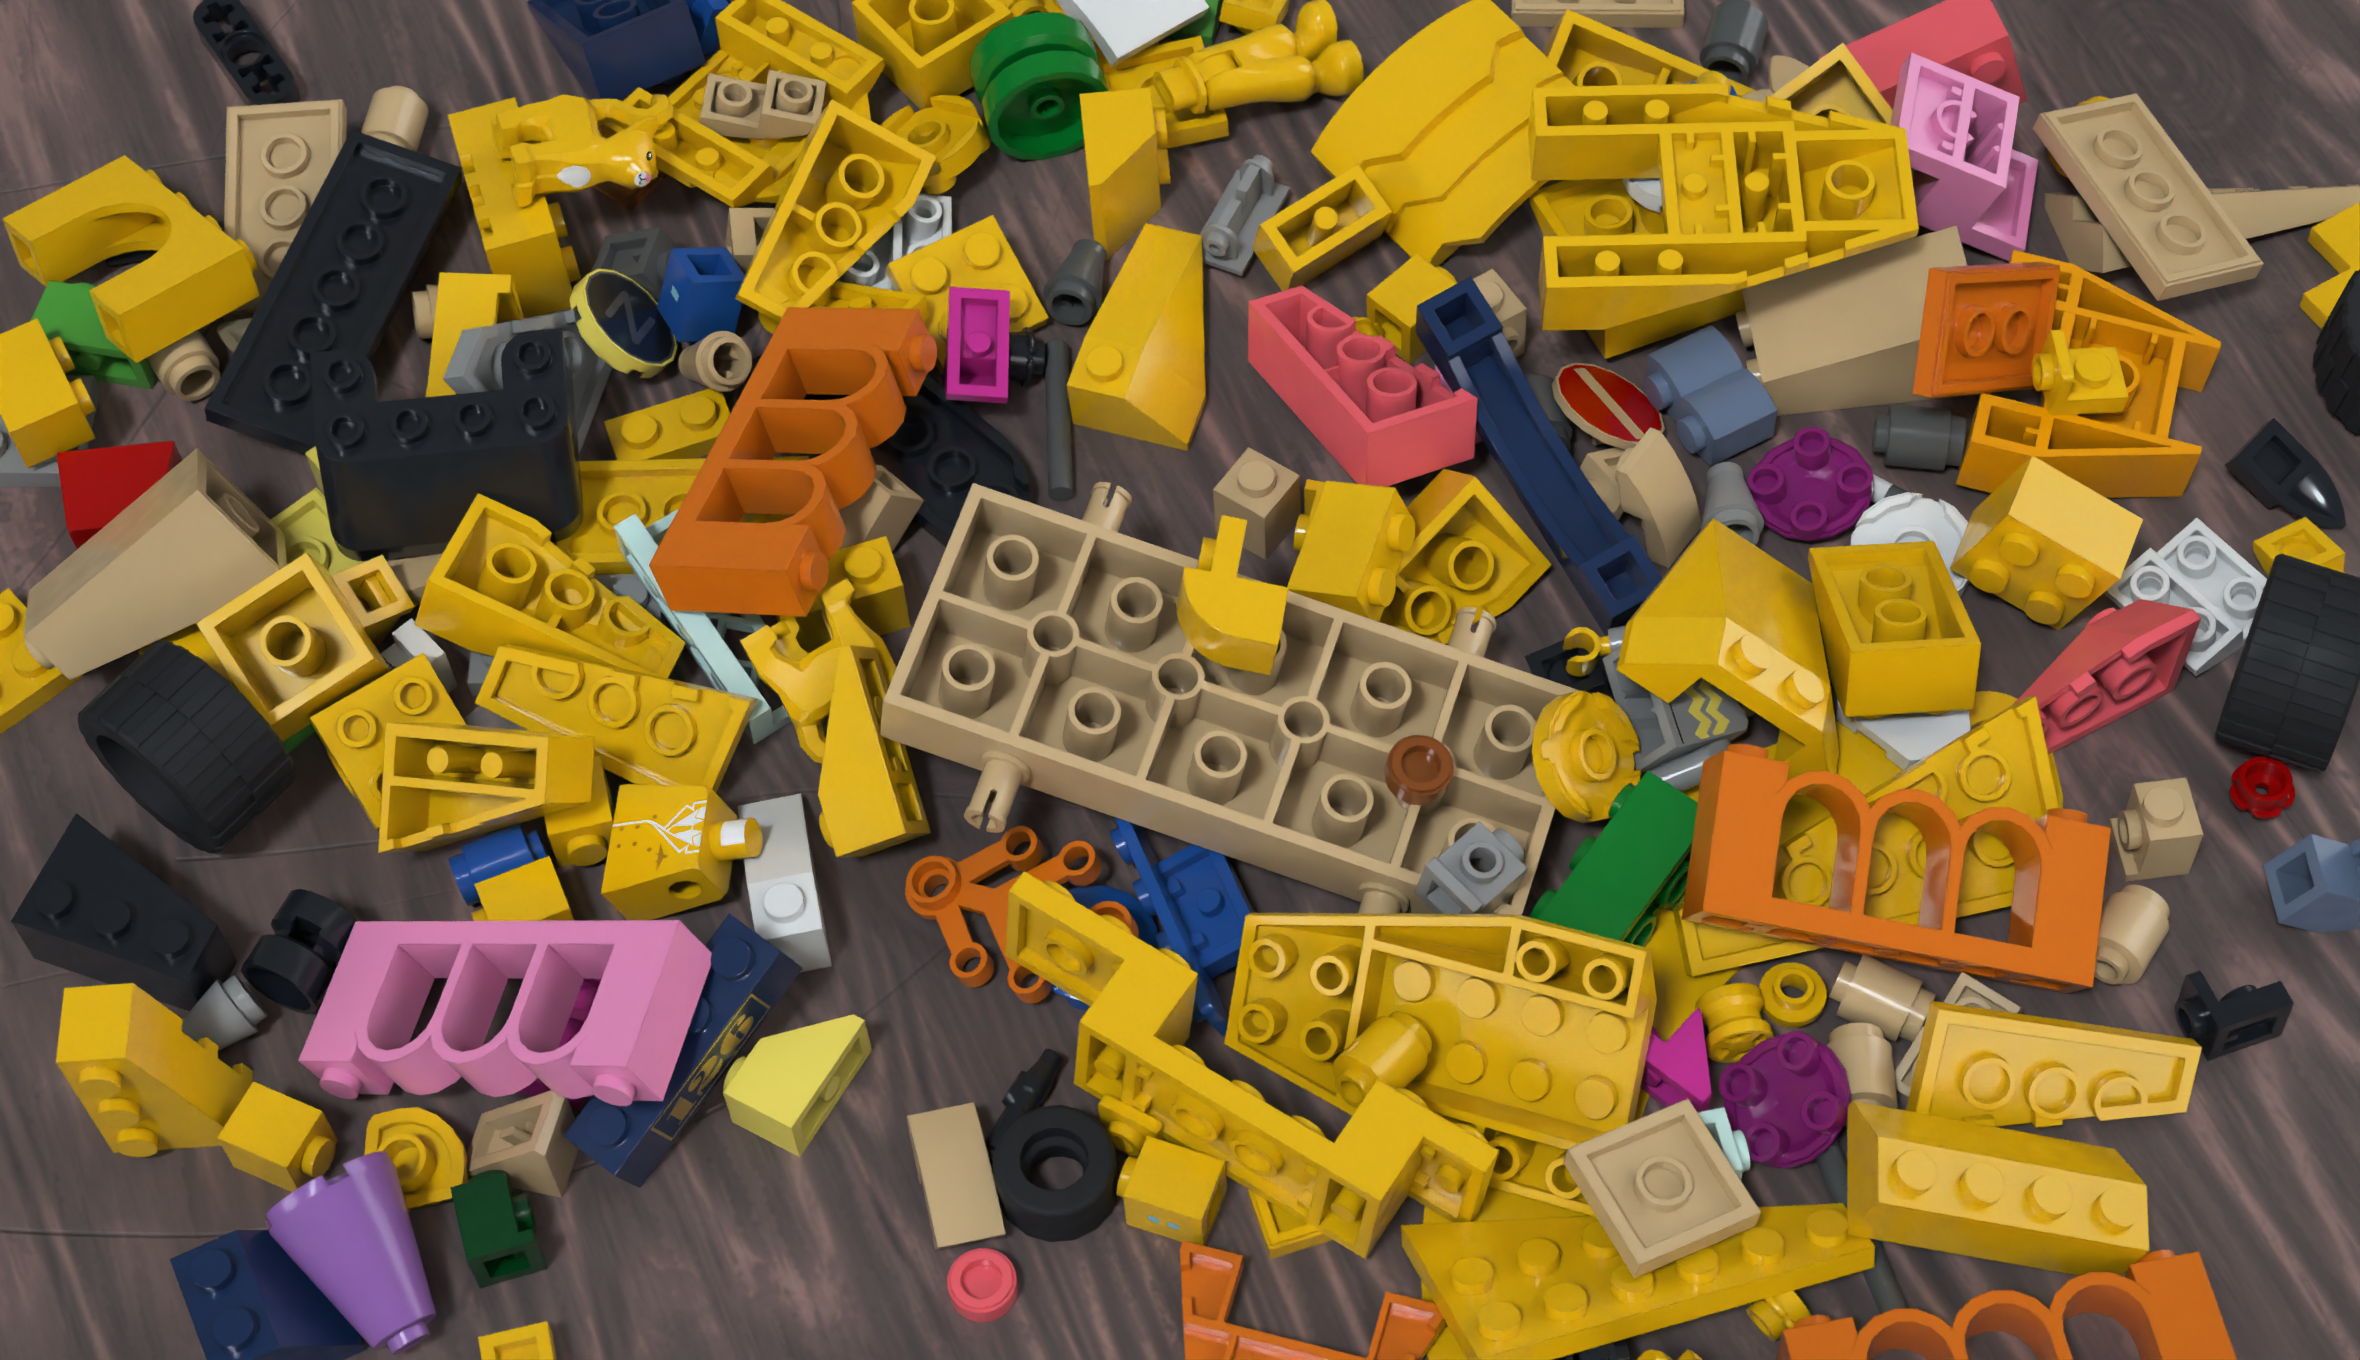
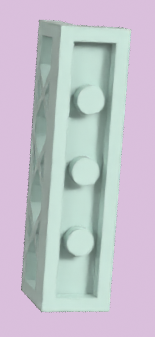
[614,509,791,744]

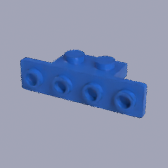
[1110,817,1254,1037]

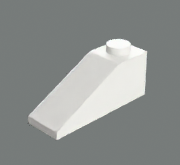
[738,793,832,972]

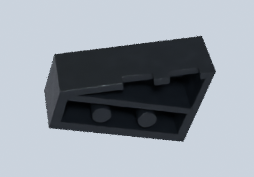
[11,813,237,1011]

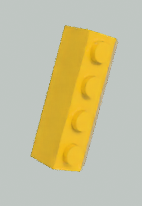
[1847,1101,2149,1276]

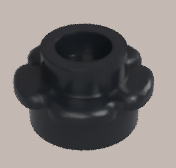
[1008,327,1045,387]

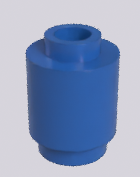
[448,823,548,906]

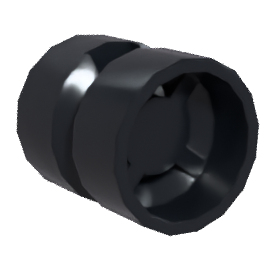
[241,889,357,1014]

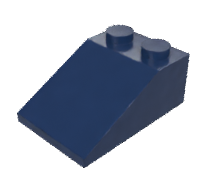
[527,0,706,101]

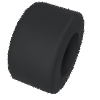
[993,1105,1118,1242]

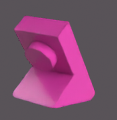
[943,287,1010,404]
[1640,1008,1711,1113]

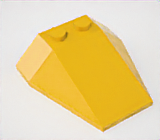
[1616,518,1840,780]

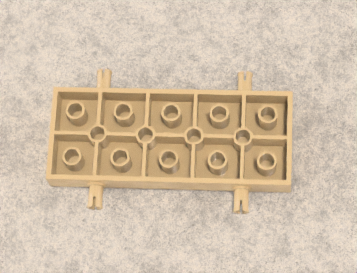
[880,482,1580,915]

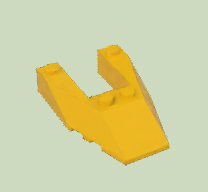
[1528,83,1919,331]

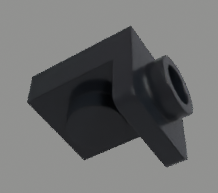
[2175,971,2294,1061]

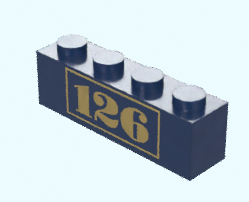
[563,913,803,1188]

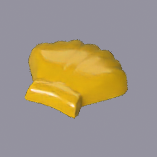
[364,1107,468,1213]

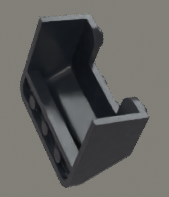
[310,328,584,561]

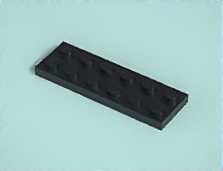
[204,130,462,456]

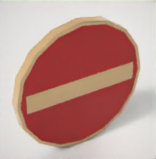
[1551,363,1665,450]

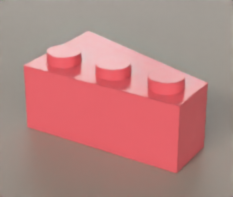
[1818,0,2028,110]

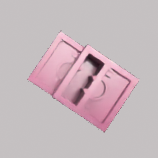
[1890,53,2038,261]

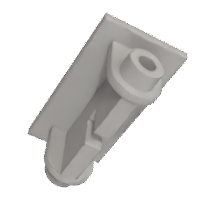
[1199,155,1290,276]

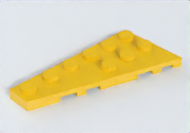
[1673,696,2059,977]
[1401,1203,1875,1360]

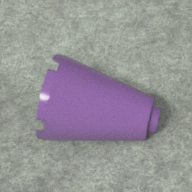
[264,1151,437,1355]

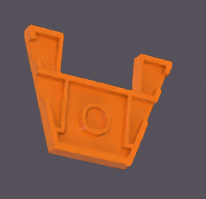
[1180,1241,1446,1360]

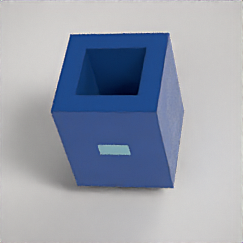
[657,247,745,344]

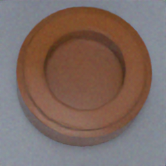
[1384,735,1454,805]

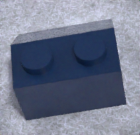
[170,1230,366,1360]

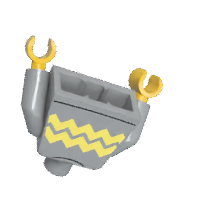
[1563,625,1755,792]

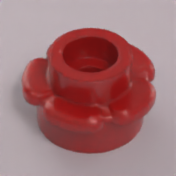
[2229,756,2296,819]

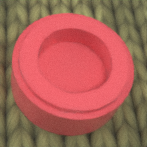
[947,1248,1018,1322]

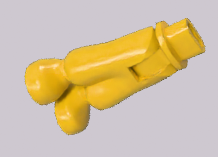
[1153,0,1364,114]

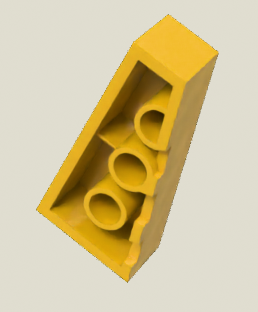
[448,97,581,318]

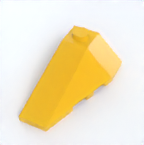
[1542,9,1756,97]

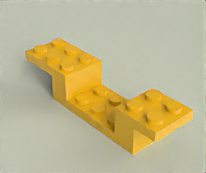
[1005,871,1499,1259]

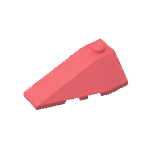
[2014,599,2201,755]

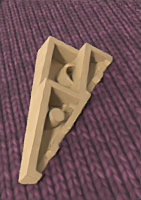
[2045,184,2360,273]

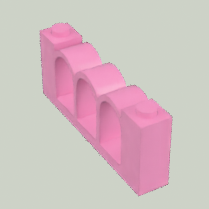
[298,920,712,1106]

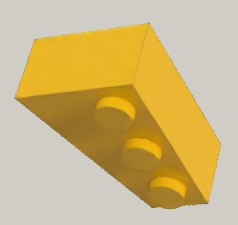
[56,983,254,1157]

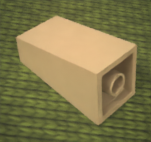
[1736,225,1993,416]
[24,448,286,680]

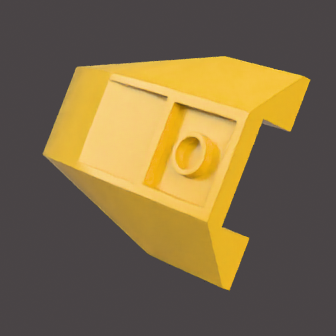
[1224,913,1657,1217]

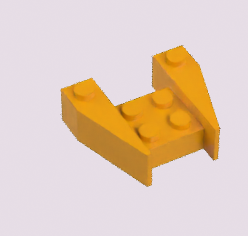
[1956,250,2221,498]

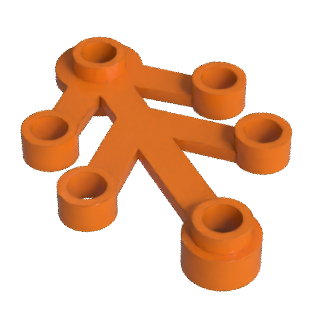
[905,826,1139,1004]

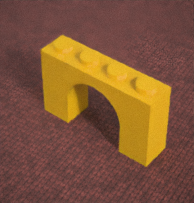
[2,155,260,363]

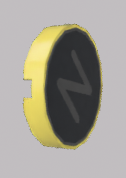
[569,269,677,378]

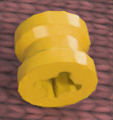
[1695,983,1774,1063]

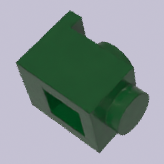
[450,1170,547,1289]

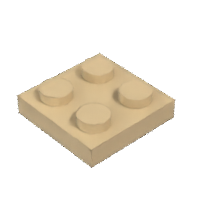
[1563,1099,1761,1278]

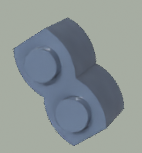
[1643,325,1778,466]

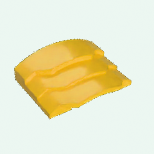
[601,0,885,208]
[1310,0,1575,267]

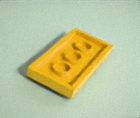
[556,456,809,575]

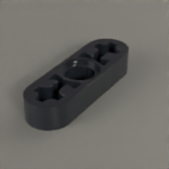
[193,0,300,106]

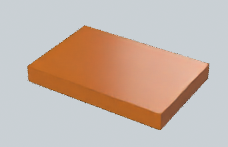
[1912,262,2060,398]

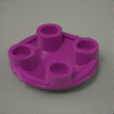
[1747,426,1874,541]
[1719,1031,1851,1169]

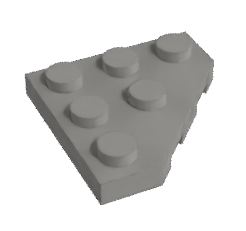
[443,309,612,454]

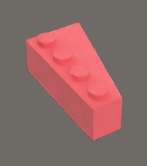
[1248,285,1478,487]

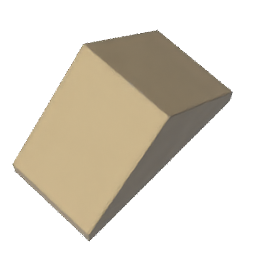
[466,1090,579,1198]

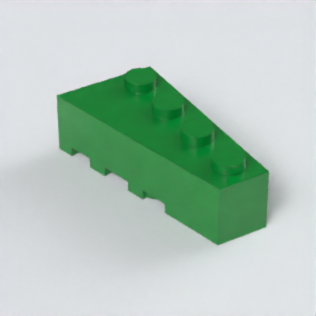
[1530,770,1698,947]

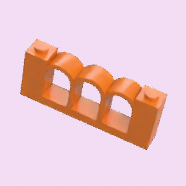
[649,307,937,617]
[1682,744,2111,994]
[1776,1250,2237,1360]

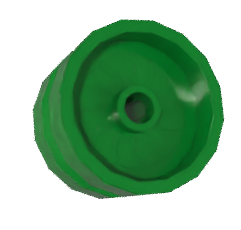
[969,12,1110,160]

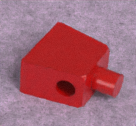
[57,440,182,549]

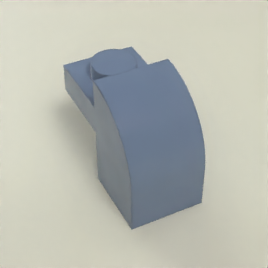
[2263,834,2360,933]

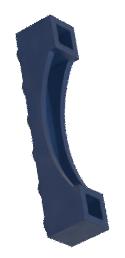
[1416,276,1662,636]

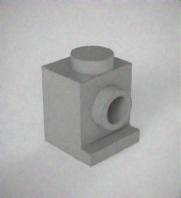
[1414,821,1528,914]

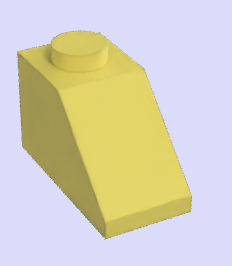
[723,1014,872,1157]

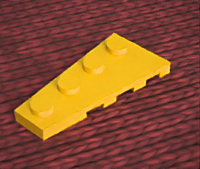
[475,643,758,793]
[1906,1001,2202,1128]

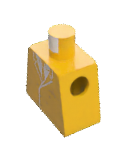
[601,784,763,920]

